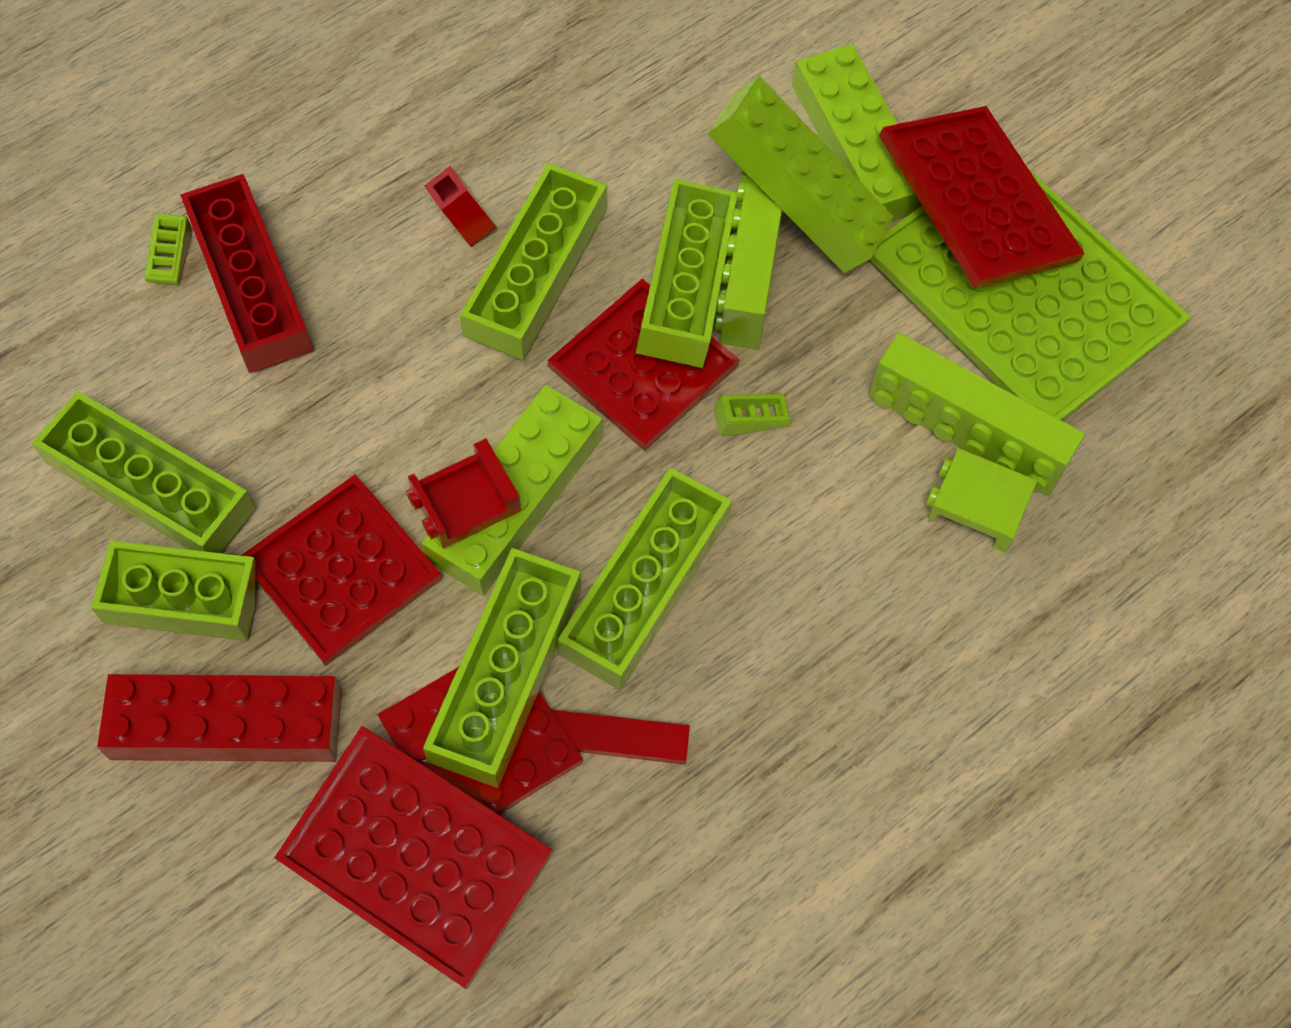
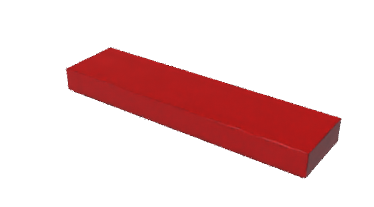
[552,710,690,765]

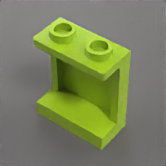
[926,448,1038,553]

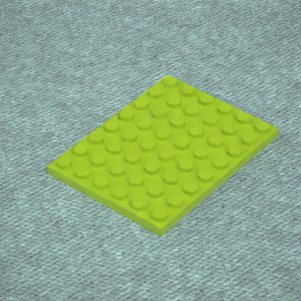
[870,168,1191,421]

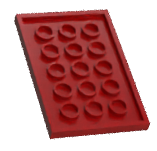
[879,106,1085,289]
[274,725,554,989]

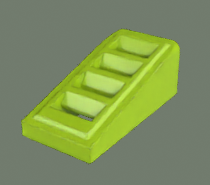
[144,213,193,285]
[714,394,792,436]

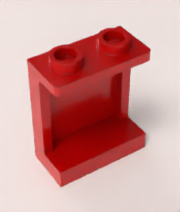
[406,438,521,549]

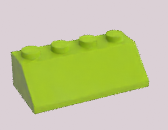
[91,540,256,641]

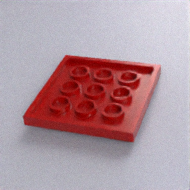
[548,278,739,451]
[240,474,442,666]
[377,667,583,815]

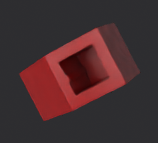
[424,166,497,247]

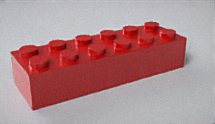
[180,173,314,373]
[97,674,342,762]

